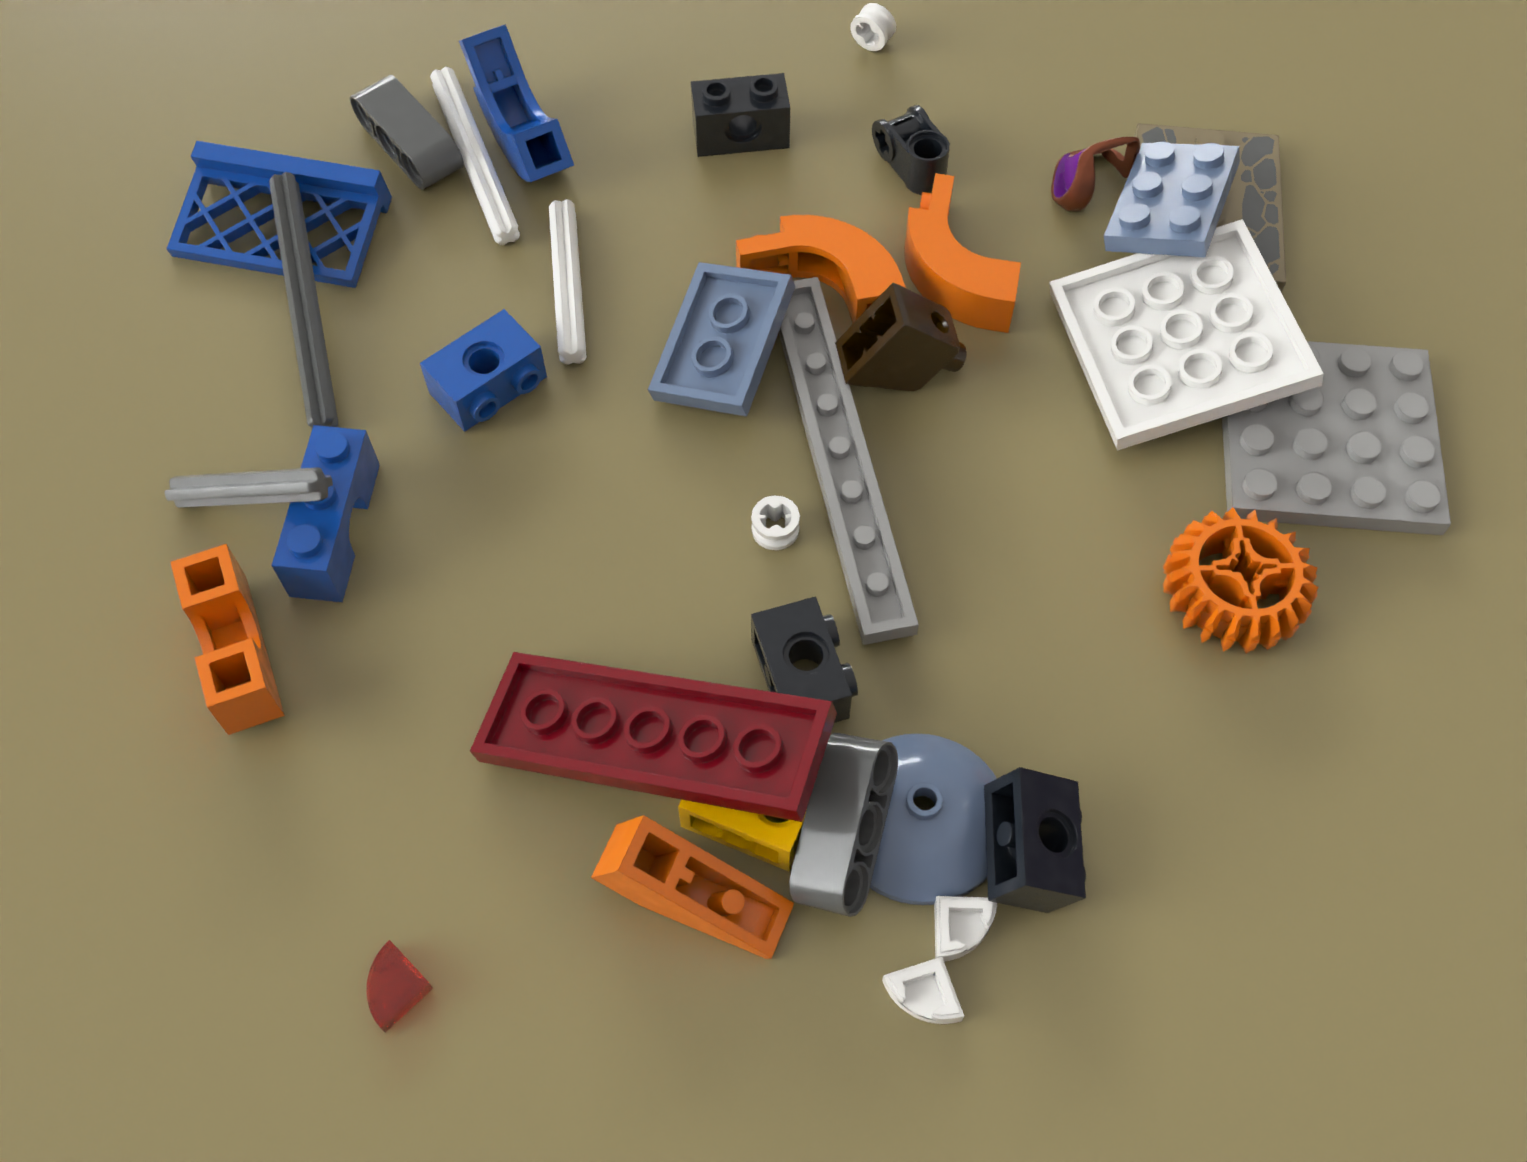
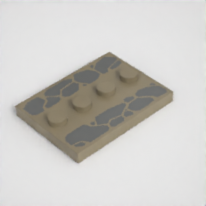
[1133,123,1286,293]

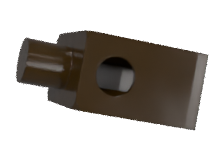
[835,283,967,391]

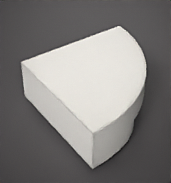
[934,896,997,962]
[882,957,964,1024]

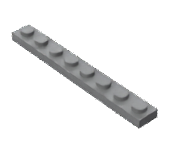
[779,277,919,645]

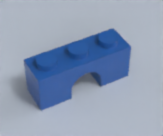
[271,425,380,603]

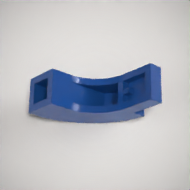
[459,24,574,182]

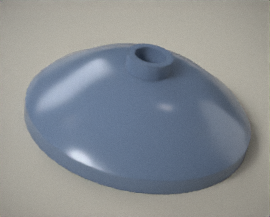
[870,734,997,905]

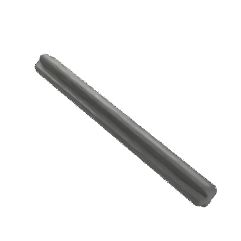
[269,172,338,430]

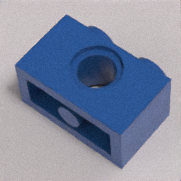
[420,309,547,432]

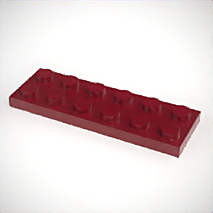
[470,652,837,822]

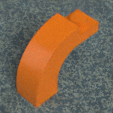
[904,173,1021,333]
[736,215,906,323]

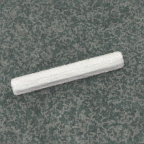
[549,199,587,365]

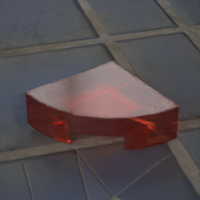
[366,940,433,1033]

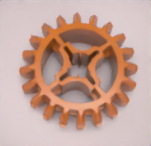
[1163,507,1319,654]

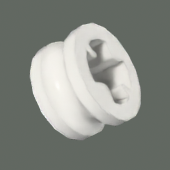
[850,3,896,51]
[751,495,800,551]

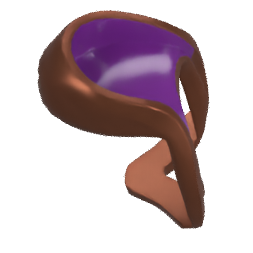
[1051,137,1140,212]

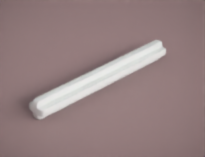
[430,66,520,245]

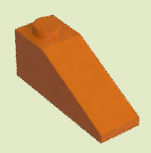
[591,815,794,959]

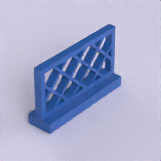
[167,140,392,288]

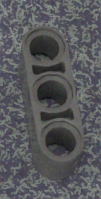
[349,75,464,190]
[789,733,898,917]

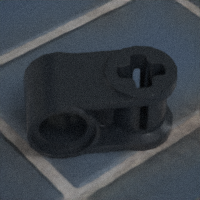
[872,105,950,195]

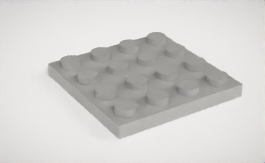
[1222,341,1451,535]

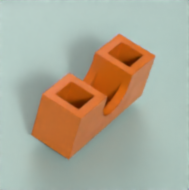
[170,544,285,735]

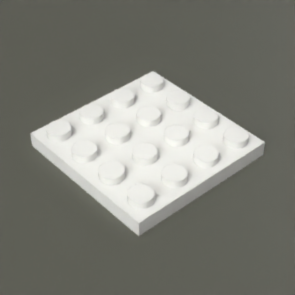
[1049,219,1324,451]

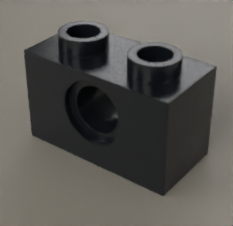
[691,73,790,157]
[751,596,858,723]
[984,767,1086,913]

